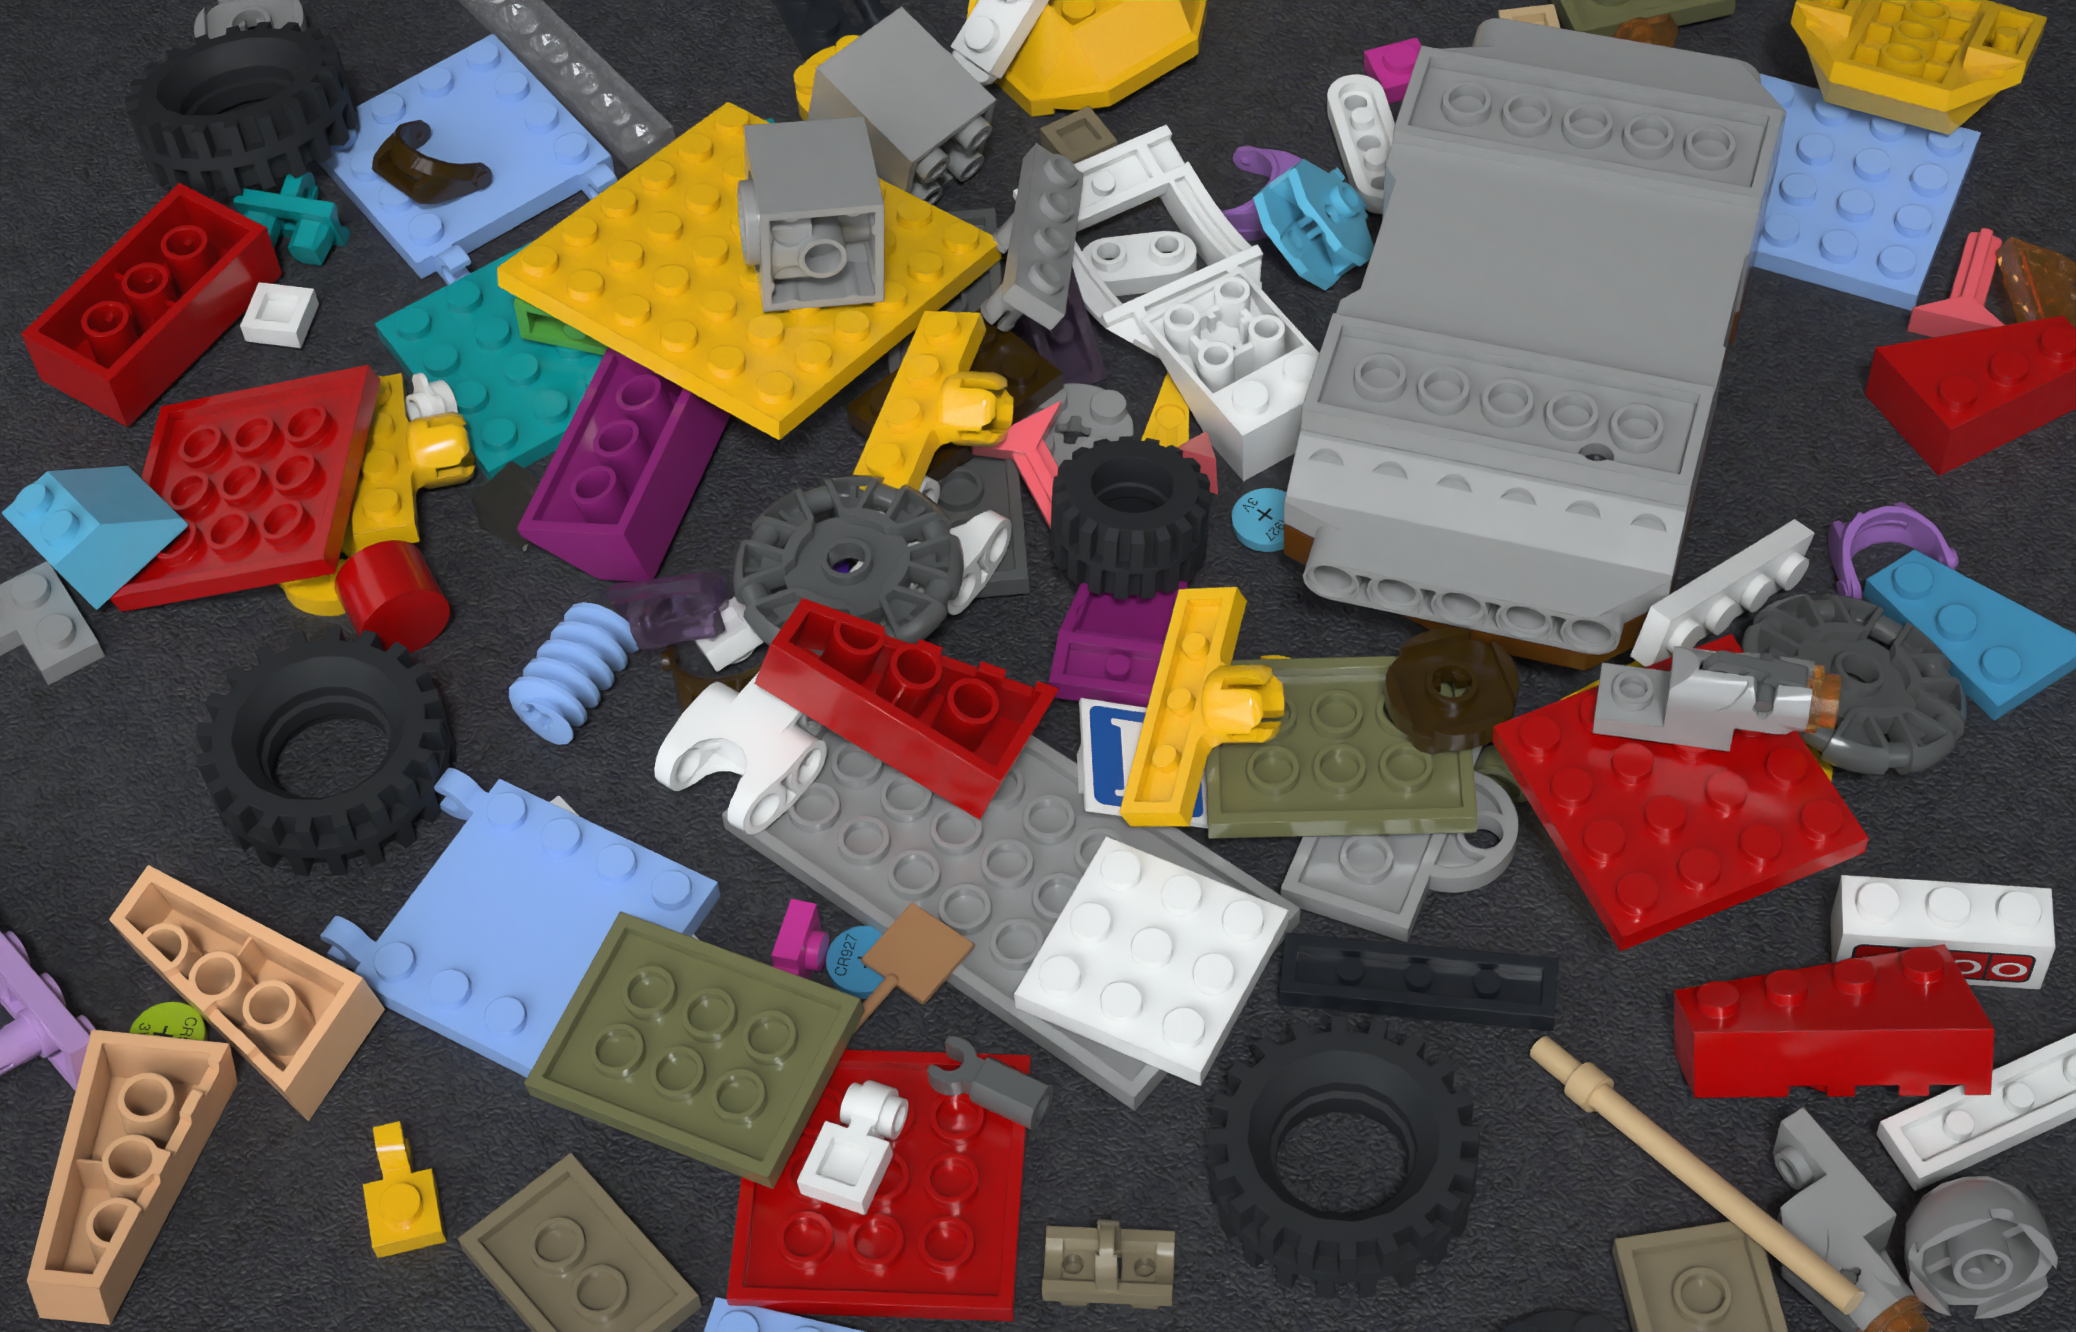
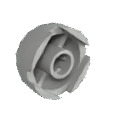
[1904,1176,2058,1319]

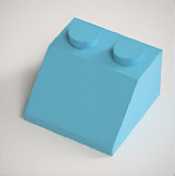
[2,466,188,610]

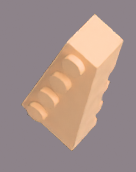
[109,865,385,1121]
[27,1030,238,1325]

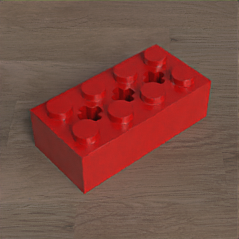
[21,183,282,427]

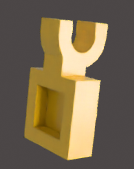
[363,1121,447,1258]

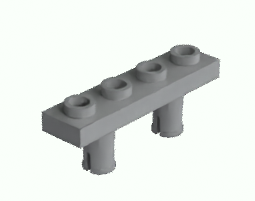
[980,143,1084,332]

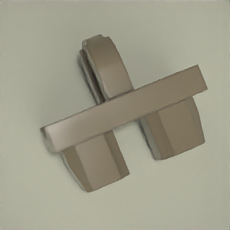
[1042,1219,1176,1309]

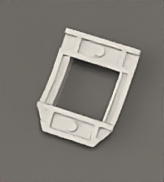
[1013,124,1263,359]

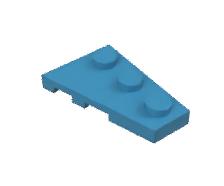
[1863,549,2076,721]

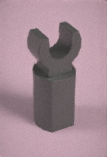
[927,1036,1054,1131]

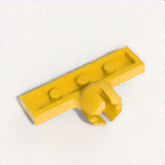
[853,311,1014,491]
[351,373,475,551]
[1119,587,1286,827]

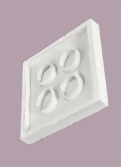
[1014,837,1289,1086]

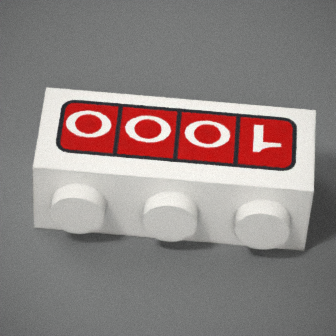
[1830,875,2055,989]

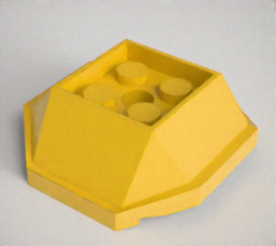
[966,0,1207,117]
[1790,0,2047,135]

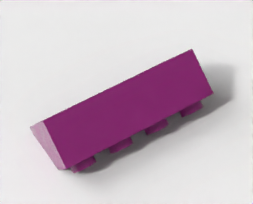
[517,347,731,583]

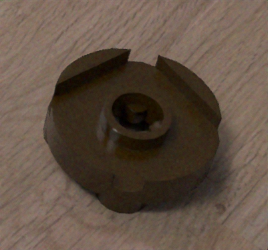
[1385,628,1519,754]

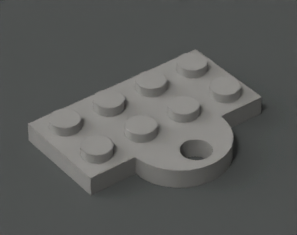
[1281,743,1518,943]

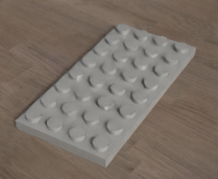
[722,726,1300,1111]

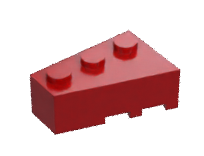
[1865,315,2076,476]

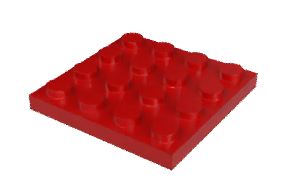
[109,365,381,612]
[1492,634,1869,952]
[726,1050,1032,1322]

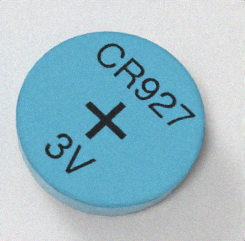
[1232,488,1287,552]

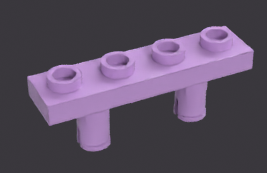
[0,931,95,1092]

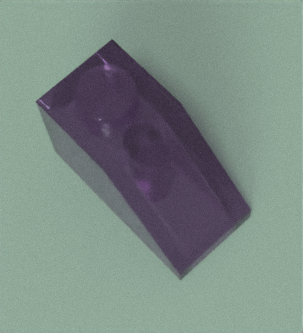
[1000,266,1108,385]

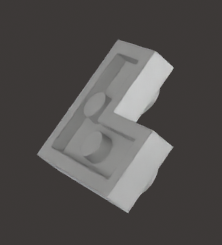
[0,561,105,685]

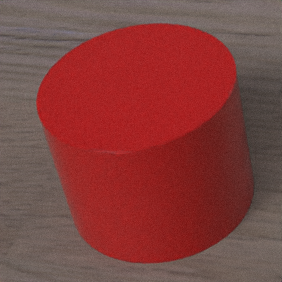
[334,540,450,654]

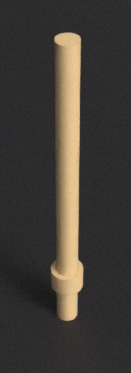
[1530,1036,1864,1315]

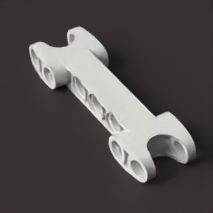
[654,475,1012,835]

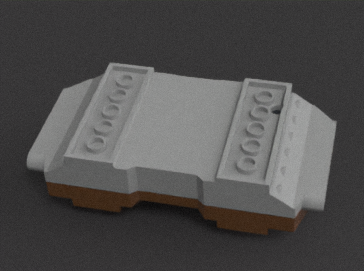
[1284,18,1787,671]

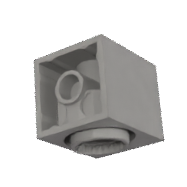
[807,6,996,205]
[737,116,884,312]

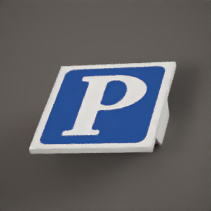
[1077,698,1208,828]

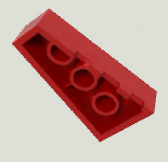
[754,598,1060,820]
[1674,944,1995,1098]

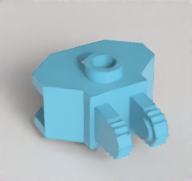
[1253,159,1374,290]

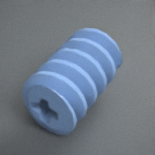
[508,602,640,745]

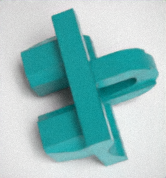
[233,171,351,266]

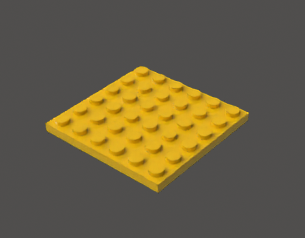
[497,102,1002,440]

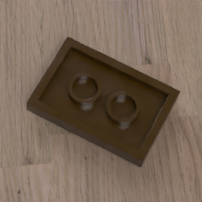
[846,308,1064,482]

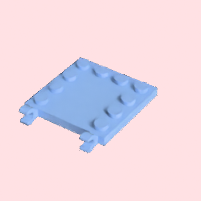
[317,34,617,285]
[320,767,721,1078]

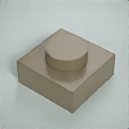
[1040,106,1118,164]

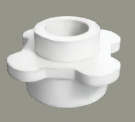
[406,373,458,422]

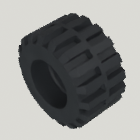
[1050,436,1212,600]

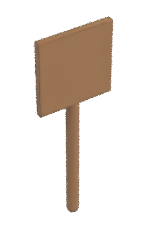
[853,902,975,1034]

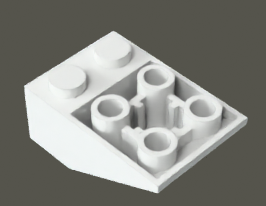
[1140,266,1320,482]

